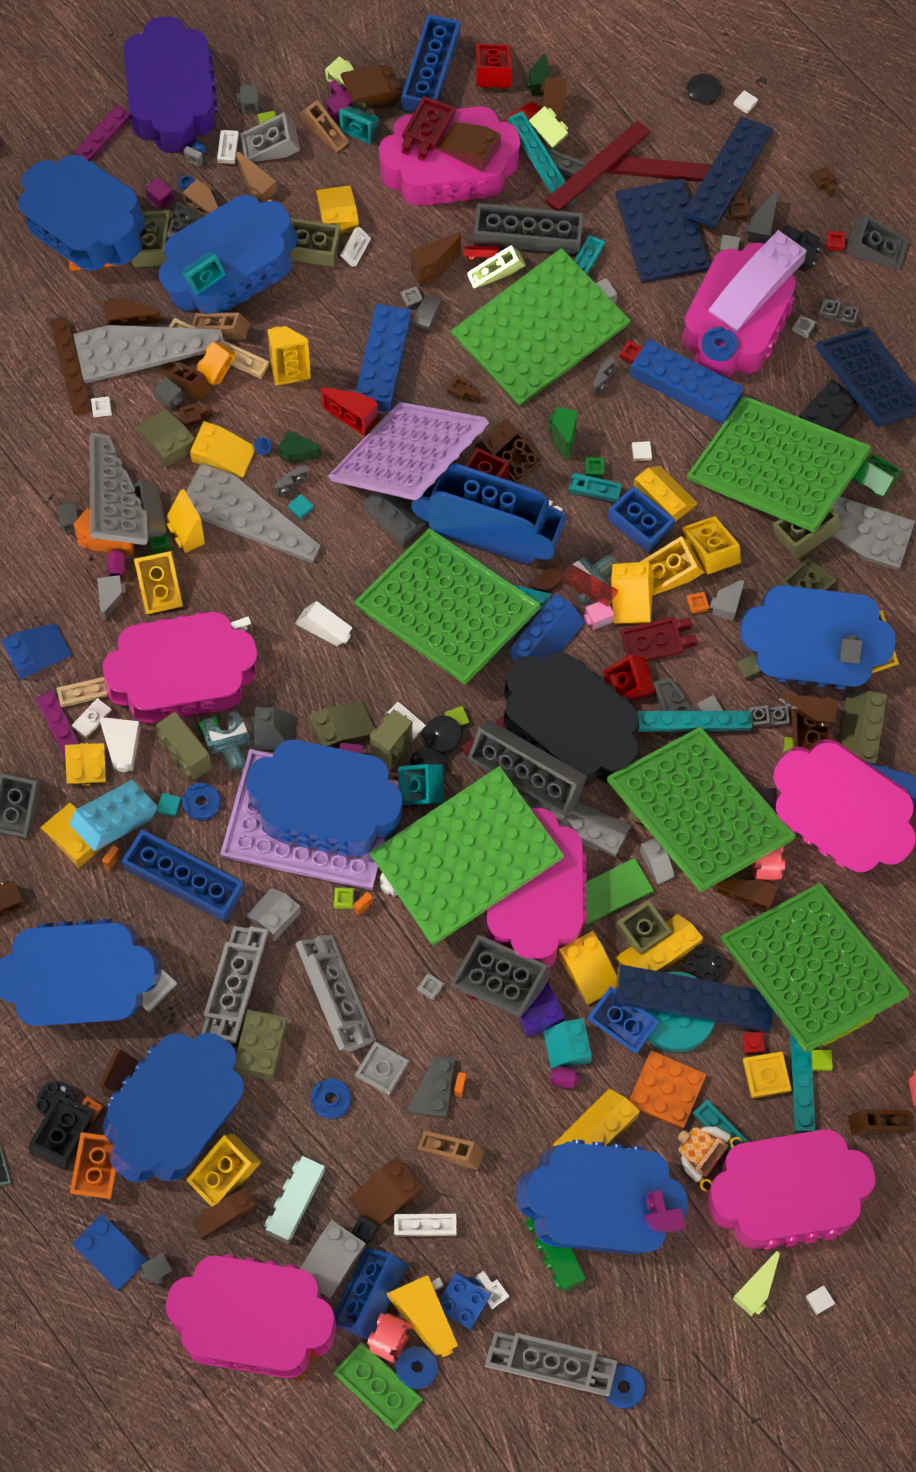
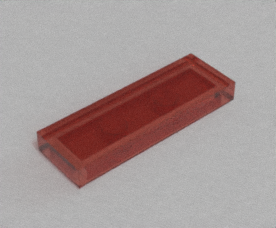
[560,564,618,607]

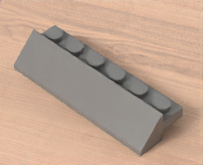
[518,789,632,857]
[201,926,269,1044]
[296,935,377,1053]
[485,1332,617,1397]

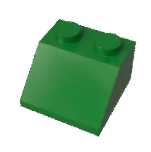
[549,407,578,460]
[853,453,903,496]

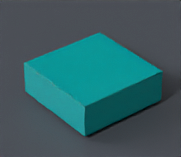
[287,494,314,520]
[156,793,181,817]

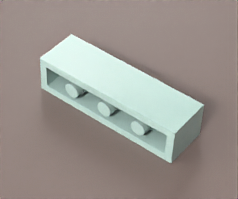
[264,1156,325,1244]

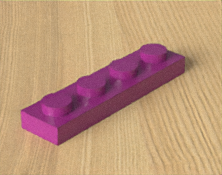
[74,105,131,161]
[35,690,79,761]

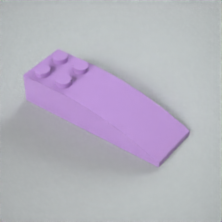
[708,230,807,332]

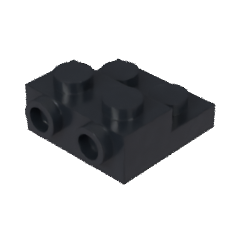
[782,225,822,272]

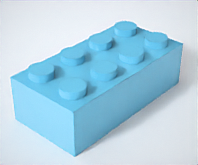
[69,780,157,851]

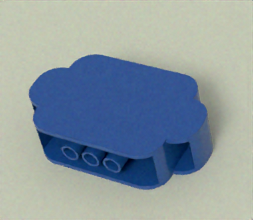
[18,155,145,271]
[159,195,298,314]
[412,463,566,563]
[739,586,896,689]
[246,740,403,856]
[0,918,161,1026]
[103,1033,244,1182]
[516,1140,687,1254]

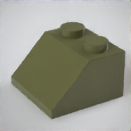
[614,900,672,954]

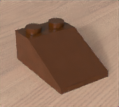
[340,65,403,107]
[437,122,501,172]
[411,232,461,287]
[790,708,832,750]
[349,1156,423,1227]

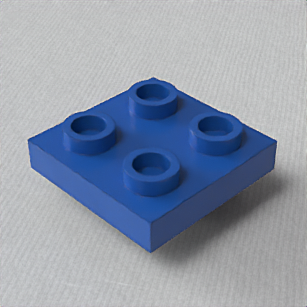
[439,1271,492,1330]

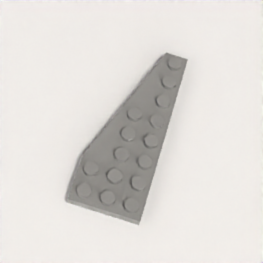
[73,325,225,384]
[89,433,148,545]
[186,462,321,564]
[831,497,915,571]

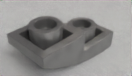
[413,295,443,329]
[819,299,860,327]
[592,357,615,397]
[274,465,309,497]
[749,705,791,727]

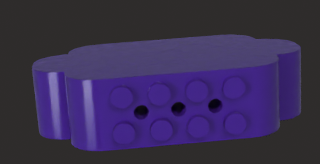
[124,17,218,153]

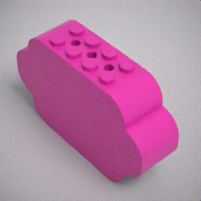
[379,106,520,206]
[682,243,796,378]
[103,612,257,724]
[774,739,916,872]
[487,808,587,967]
[707,1129,875,1251]
[166,1254,337,1378]

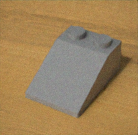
[240,112,300,162]
[300,1220,366,1299]

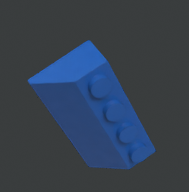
[510,593,585,661]
[334,1247,408,1340]

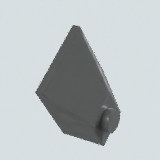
[254,707,295,752]

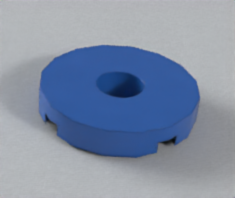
[701,327,738,362]
[182,783,221,821]
[311,1078,351,1119]
[395,1346,438,1389]
[605,1366,645,1409]

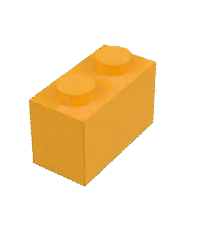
[197,342,237,385]

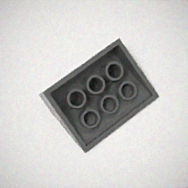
[450,935,551,1018]

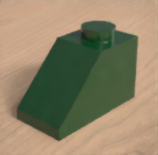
[526,54,552,95]
[278,430,321,464]

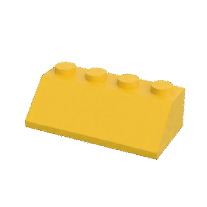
[267,326,311,386]
[615,914,703,972]
[553,1089,640,1146]

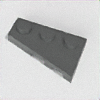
[167,202,205,238]
[653,678,696,735]
[406,1055,455,1119]

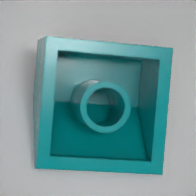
[339,106,381,145]
[180,251,226,295]
[398,764,444,805]
[543,1018,592,1070]

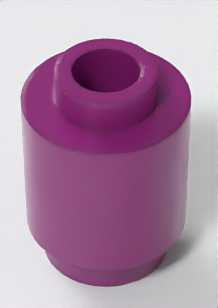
[107,550,126,579]
[550,1066,580,1089]

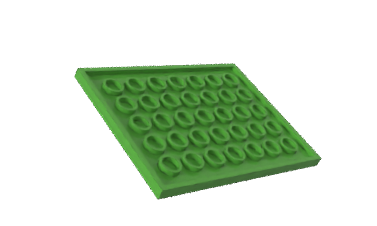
[451,248,630,407]
[687,396,871,533]
[354,528,541,685]
[607,727,796,892]
[369,766,565,946]
[720,883,909,1053]

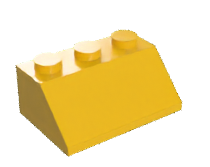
[634,466,698,522]

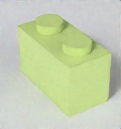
[529,106,568,149]

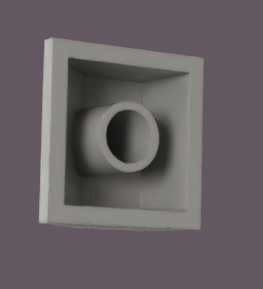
[245,888,301,941]

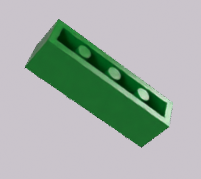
[525,1217,585,1293]

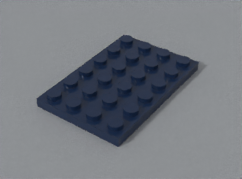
[615,179,710,283]
[815,326,916,428]

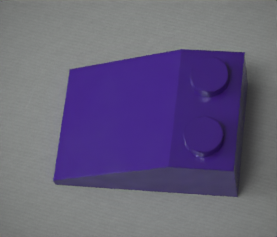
[518,981,564,1038]

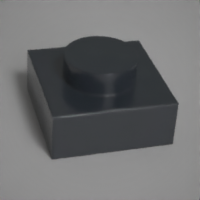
[351,1215,380,1244]

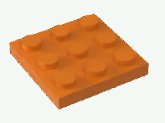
[629,1051,706,1130]

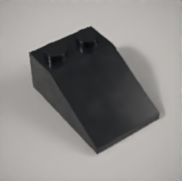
[29,1094,95,1171]

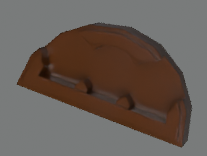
[528,563,562,592]

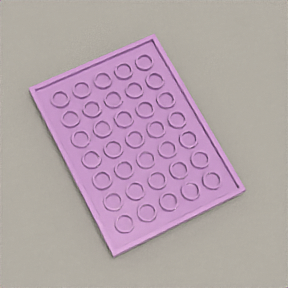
[328,402,489,500]
[220,749,399,891]

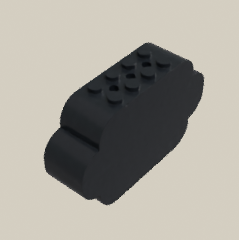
[503,652,638,787]

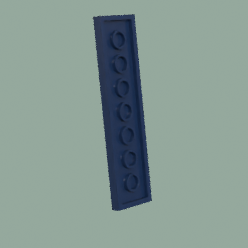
[683,116,773,229]
[615,964,772,1032]

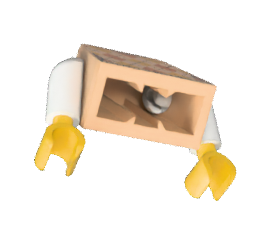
[678,1126,742,1191]

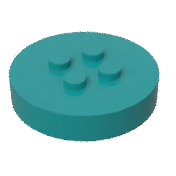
[643,972,715,1053]

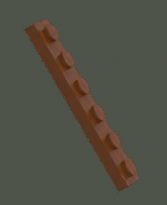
[50,317,91,415]

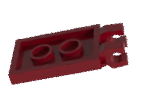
[401,96,456,161]
[620,617,697,662]

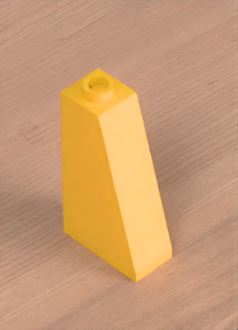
[386,1275,458,1357]

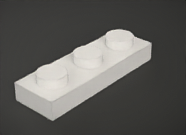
[394,1214,456,1237]

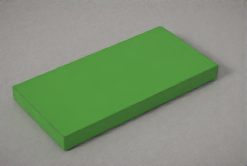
[584,858,654,927]
[333,1341,423,1432]

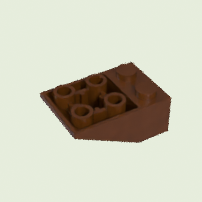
[474,418,542,483]

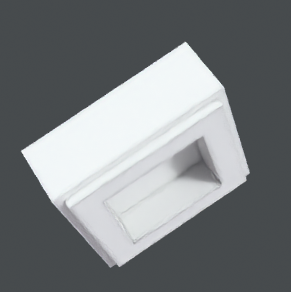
[734,90,758,114]
[91,396,112,417]
[631,441,652,462]
[806,1286,835,1315]

